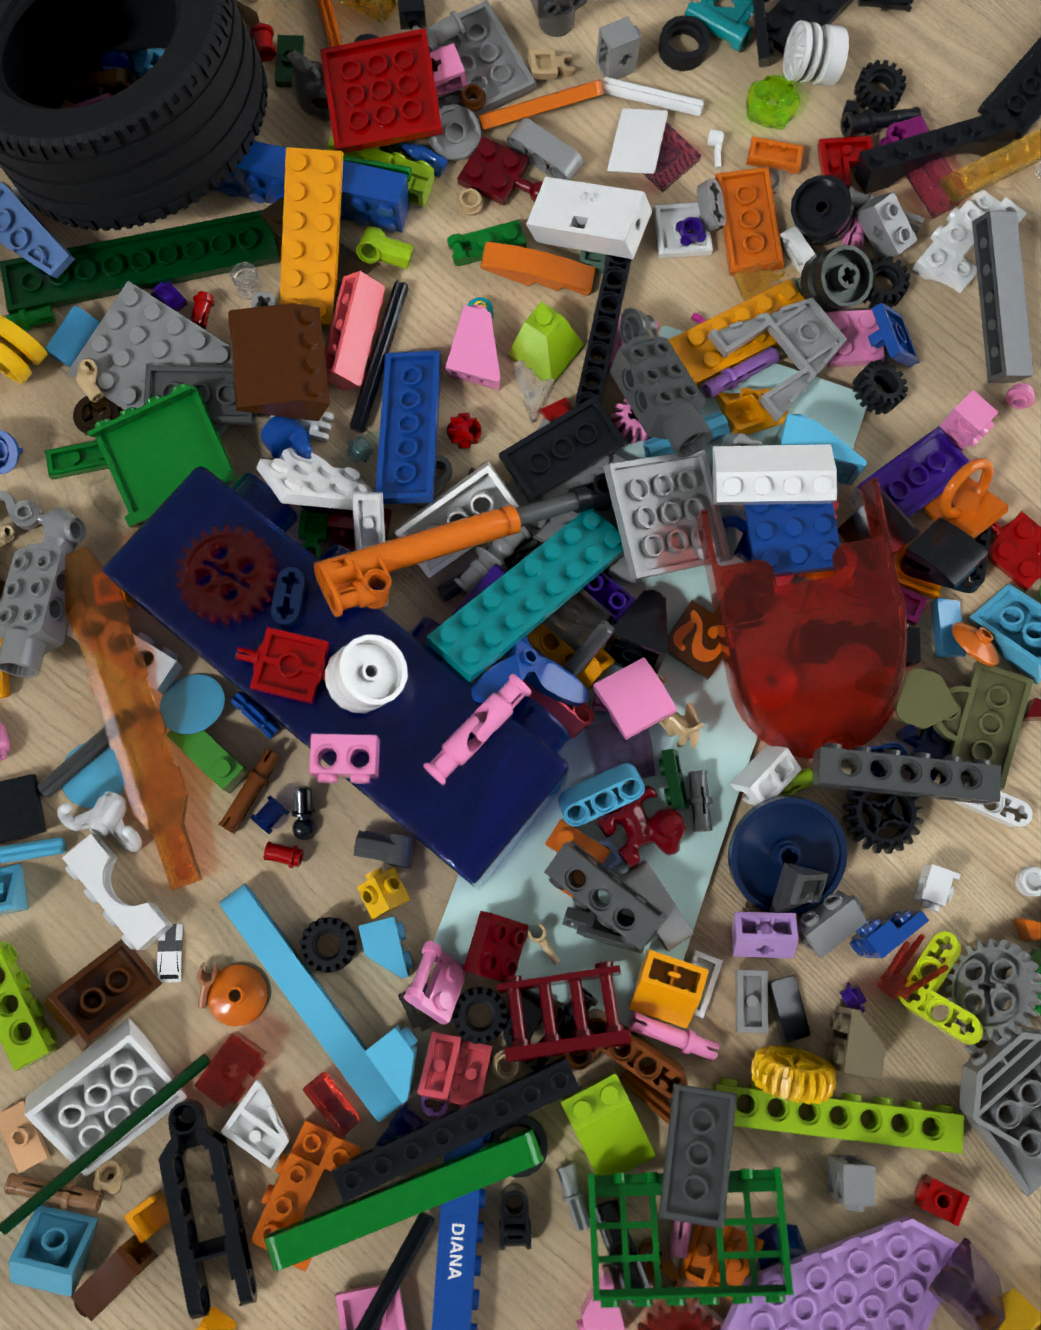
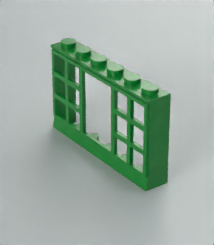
[588,1167,794,1308]

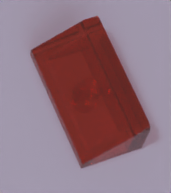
[303,1071,361,1138]

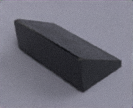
[768,975,811,1043]

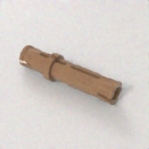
[4,1173,104,1212]

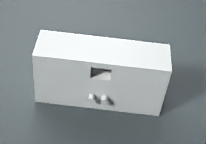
[526,177,652,259]

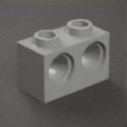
[828,1154,876,1212]

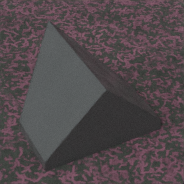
[769,862,829,913]

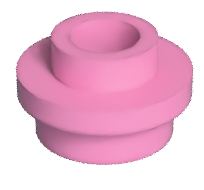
[1006,383,1035,409]

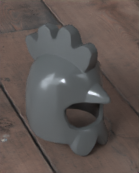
[287,50,330,121]

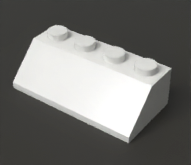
[713,444,837,505]
[395,461,519,578]

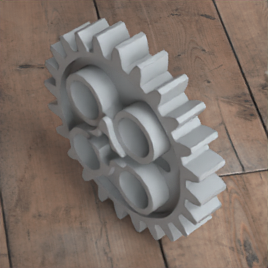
[943,938,1041,1042]

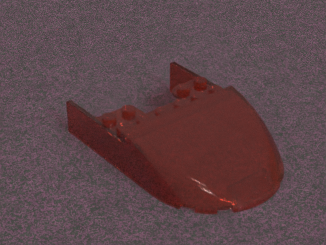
[696,477,907,759]

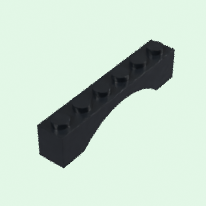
[853,108,1019,194]

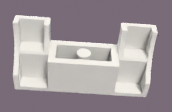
[912,187,1027,293]

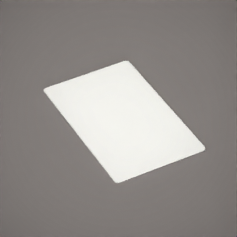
[607,108,668,174]

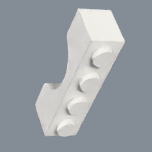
[62,834,173,950]

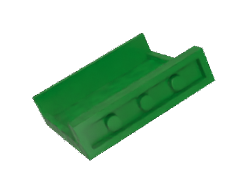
[87,383,240,528]

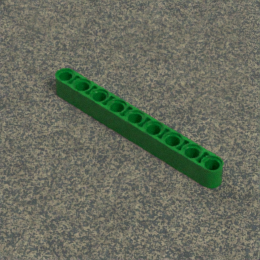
[264,1128,544,1271]

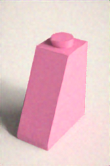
[445,305,501,390]

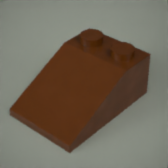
[44,939,162,1052]

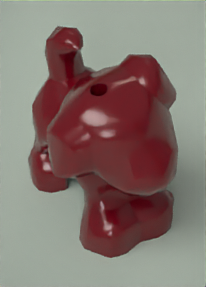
[596,786,686,869]

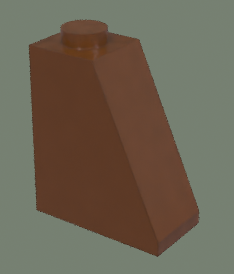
[70,1235,158,1321]

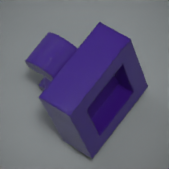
[150,282,188,312]

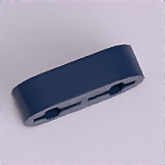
[271,567,307,628]

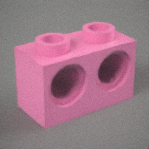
[939,390,999,451]
[309,734,380,784]

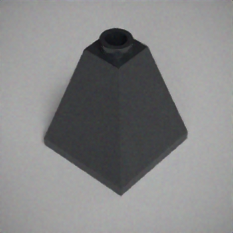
[604,590,668,674]

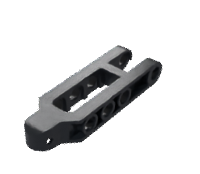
[158,1099,257,1320]

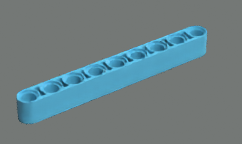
[219,883,405,1122]

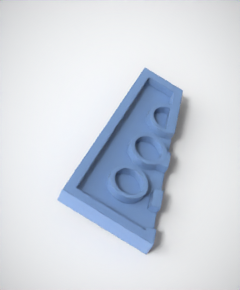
[0,181,75,279]

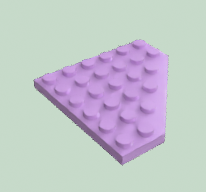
[720,1215,964,1330]

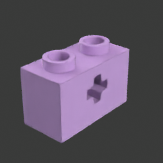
[731,912,799,958]

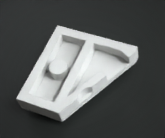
[221,1079,291,1169]

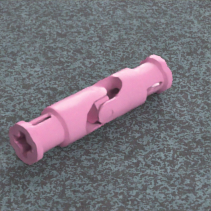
[423,673,532,786]

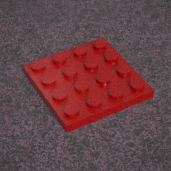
[320,28,443,154]

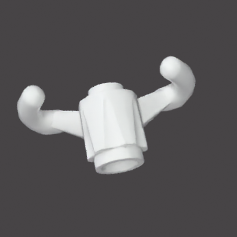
[57,792,142,852]

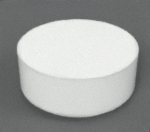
[1015,867,1041,897]

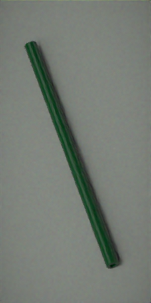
[0,1053,212,1235]

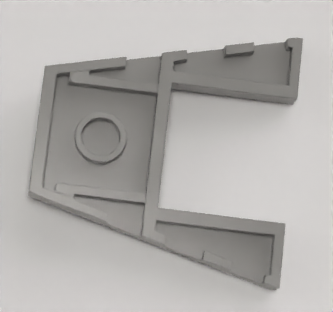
[708,297,847,422]

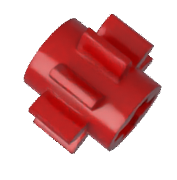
[447,412,481,449]

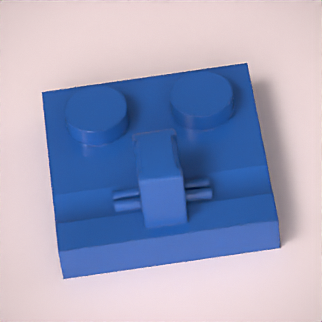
[868,303,920,367]

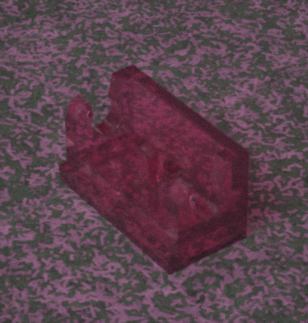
[906,157,967,219]

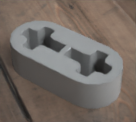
[697,178,726,232]

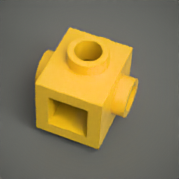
[357,868,410,919]

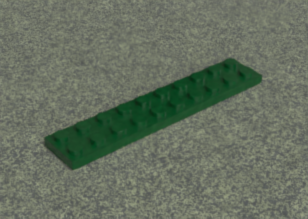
[0,209,280,314]

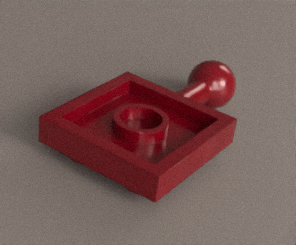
[457,137,543,206]

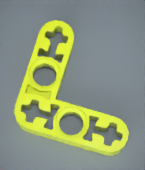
[899,931,984,1045]

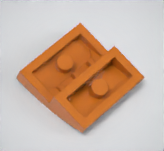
[679,1224,764,1300]

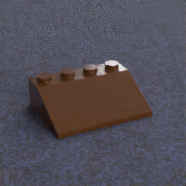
[228,303,330,421]

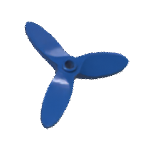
[471,635,590,706]

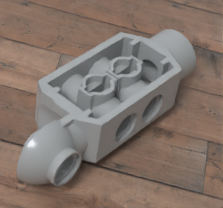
[0,508,86,678]

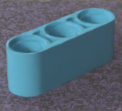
[558,763,645,826]

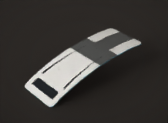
[157,924,183,982]

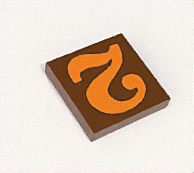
[667,600,740,680]

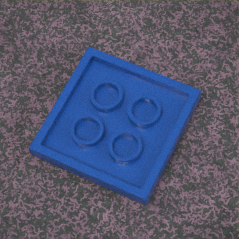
[743,502,844,579]

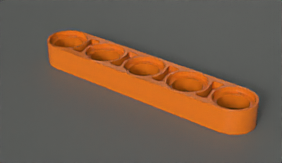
[478,79,604,130]

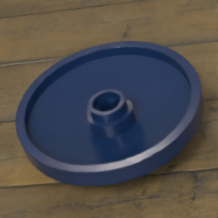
[728,795,847,914]

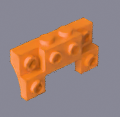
[250,1118,361,1272]

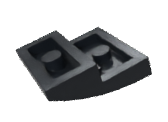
[838,489,920,572]
[905,518,988,589]
[0,774,47,844]

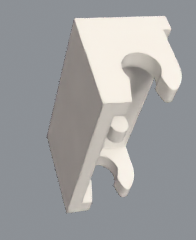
[730,744,802,806]

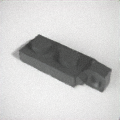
[562,907,644,954]

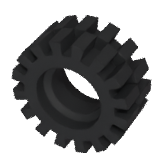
[854,60,907,113]
[862,255,910,308]
[852,360,908,415]
[300,917,357,973]
[452,987,507,1044]

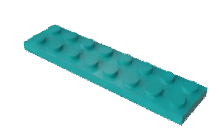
[426,509,624,683]

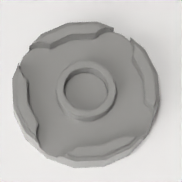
[428,104,481,162]

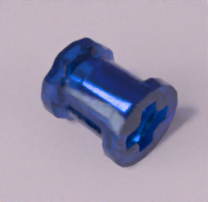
[250,795,290,835]

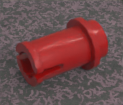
[190,291,215,329]
[263,841,304,869]

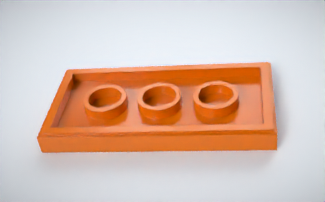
[715,167,784,276]

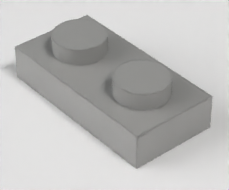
[735,970,768,1033]

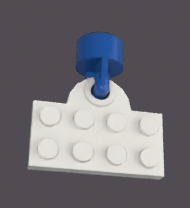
[256,416,374,510]

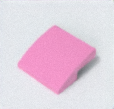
[593,657,677,740]

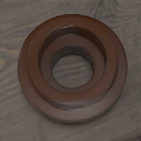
[459,84,486,112]

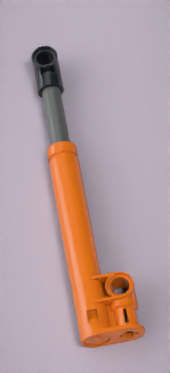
[314,473,612,617]

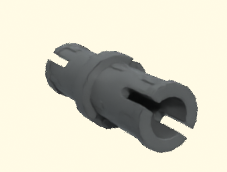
[688,771,713,832]

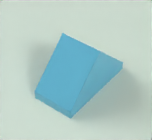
[0,864,28,915]

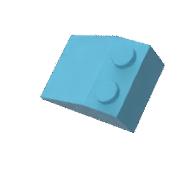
[774,414,867,486]
[969,583,1041,685]

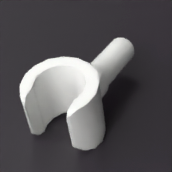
[707,129,724,169]

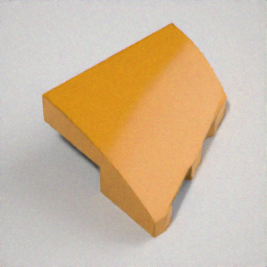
[714,388,789,435]

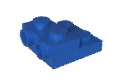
[849,909,929,959]

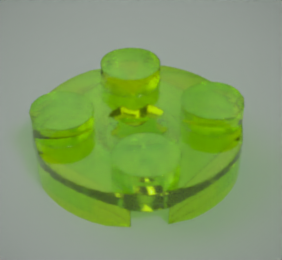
[745,75,800,130]

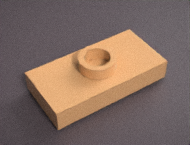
[0,1100,51,1173]

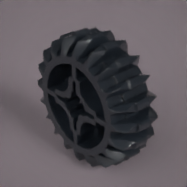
[842,775,924,854]

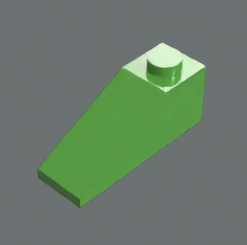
[167,730,249,794]

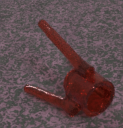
[876,934,948,1001]

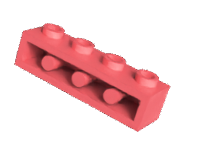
[324,271,385,391]

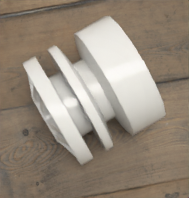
[783,20,849,87]

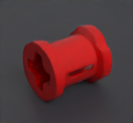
[250,23,276,62]

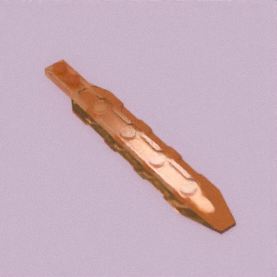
[65,547,203,891]

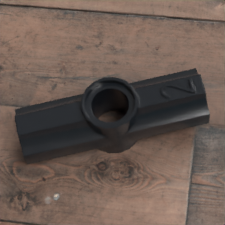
[596,1198,651,1306]

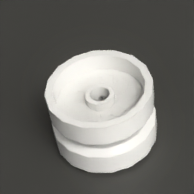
[325,635,407,713]

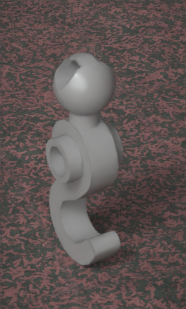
[0,491,50,530]

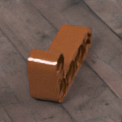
[565,1009,687,1098]

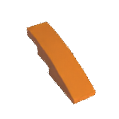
[480,242,595,296]

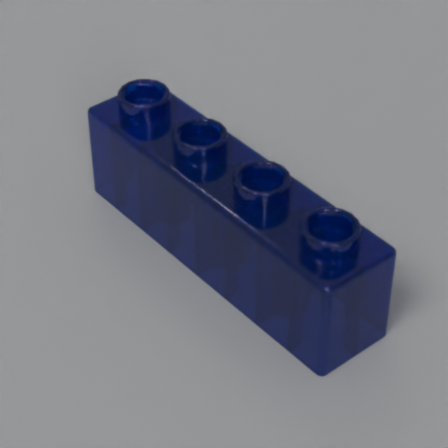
[102,466,570,890]

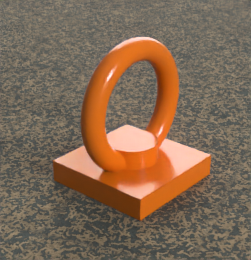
[924,458,1008,539]

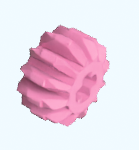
[611,398,648,444]

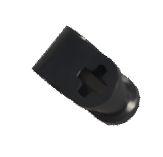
[503,989,543,1047]
[499,1183,531,1250]

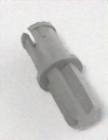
[555,1163,590,1231]

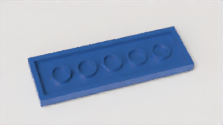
[375,350,442,504]

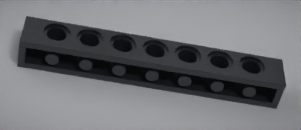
[331,1056,580,1203]

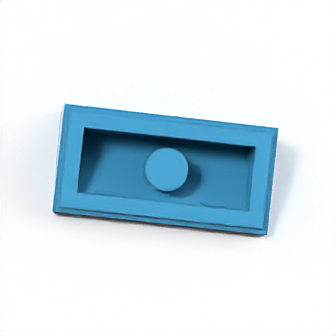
[45,305,100,368]
[930,598,965,658]

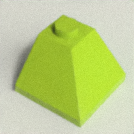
[508,301,584,387]

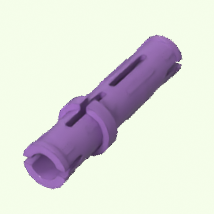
[701,347,779,399]

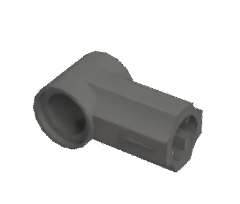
[354,830,416,868]

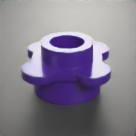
[675,217,706,246]
[840,982,867,1013]

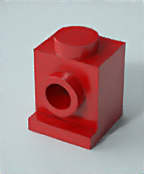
[914,1174,970,1227]

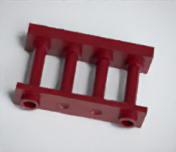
[496,961,633,1063]

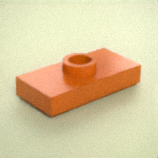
[746,136,804,175]

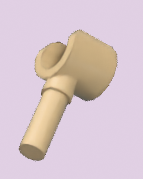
[528,923,560,965]

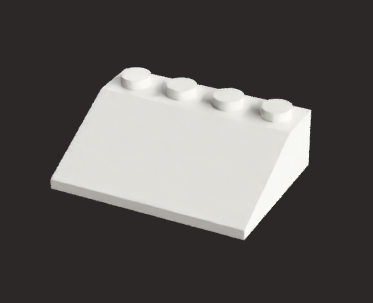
[24,1018,188,1177]

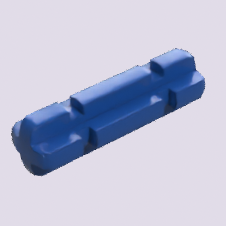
[231,691,280,739]

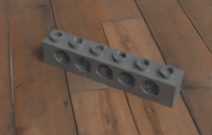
[812,743,1001,805]

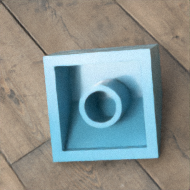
[364,1024,418,1104]
[9,1205,98,1297]

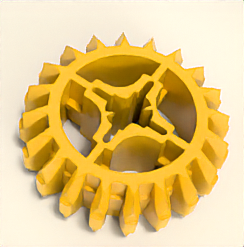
[751,1045,837,1105]

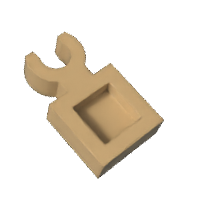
[527,49,575,80]

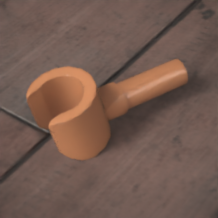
[197,962,218,1008]

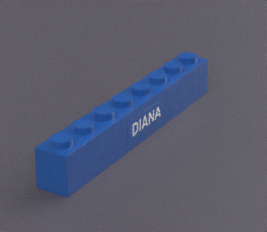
[432,1133,490,1330]

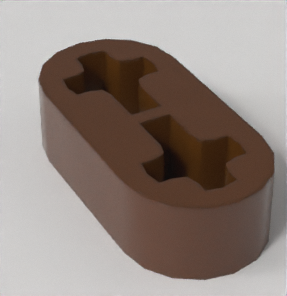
[638,1237,683,1300]

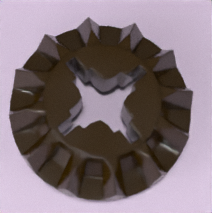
[73,396,120,436]

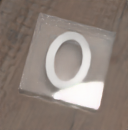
[760,165,787,199]

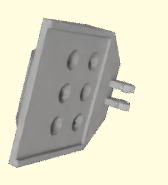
[959,1027,1041,1197]

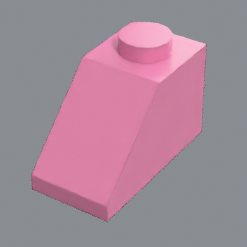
[576,1265,625,1330]

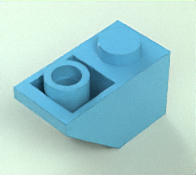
[358,916,414,978]

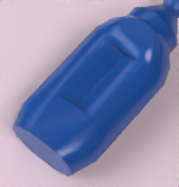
[402,144,448,177]

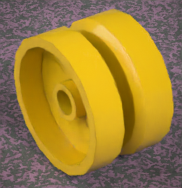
[0,315,48,385]

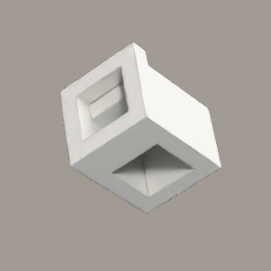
[913,864,961,913]

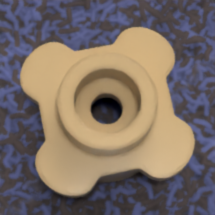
[93,1160,130,1195]

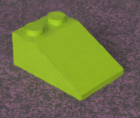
[559,1070,656,1175]

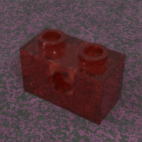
[194,1031,267,1108]

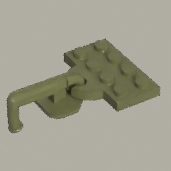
[854,661,1034,790]

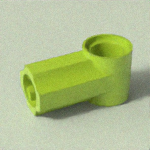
[356,227,414,270]

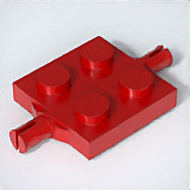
[988,511,1041,591]
[236,627,330,705]

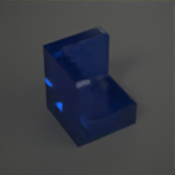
[756,1224,807,1270]

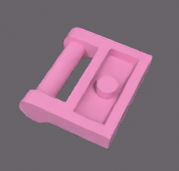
[404,941,468,1025]

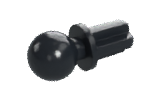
[292,786,316,840]

